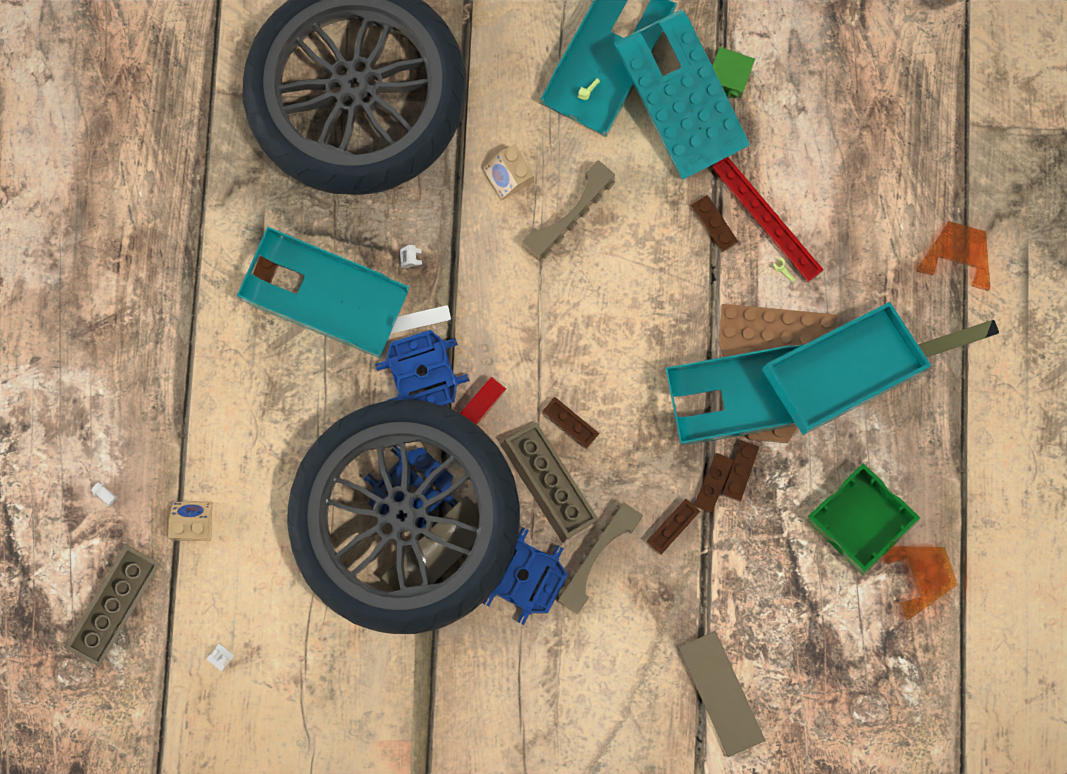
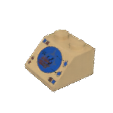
[483,144,534,200]
[168,502,213,541]

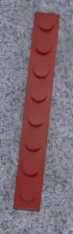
[712,157,824,283]

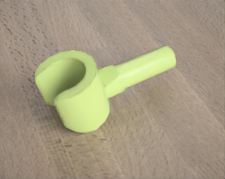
[578,79,600,100]
[774,258,796,282]

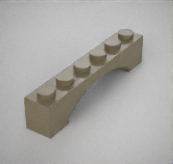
[522,160,615,261]
[558,502,643,614]

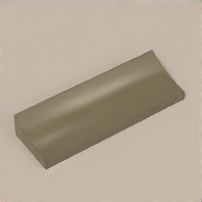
[501,422,599,543]
[381,496,479,591]
[64,544,160,667]
[678,631,766,757]

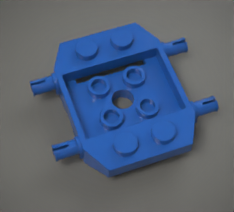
[375,330,470,406]
[364,446,459,533]
[482,527,568,625]

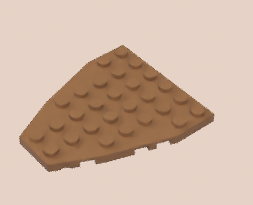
[718,304,837,444]

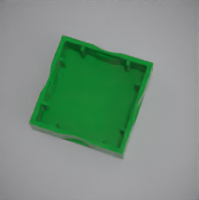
[807,463,920,576]

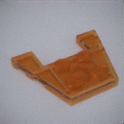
[916,221,991,291]
[884,546,958,621]

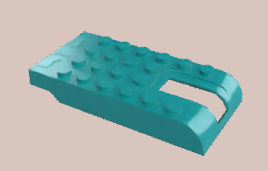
[540,0,677,137]
[614,9,750,180]
[237,226,409,359]
[665,344,805,445]

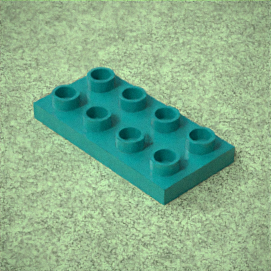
[762,302,932,436]

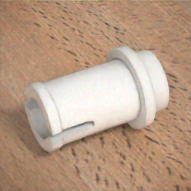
[91,482,117,506]

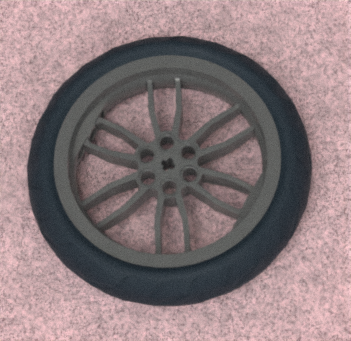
[242,0,466,195]
[287,399,520,634]

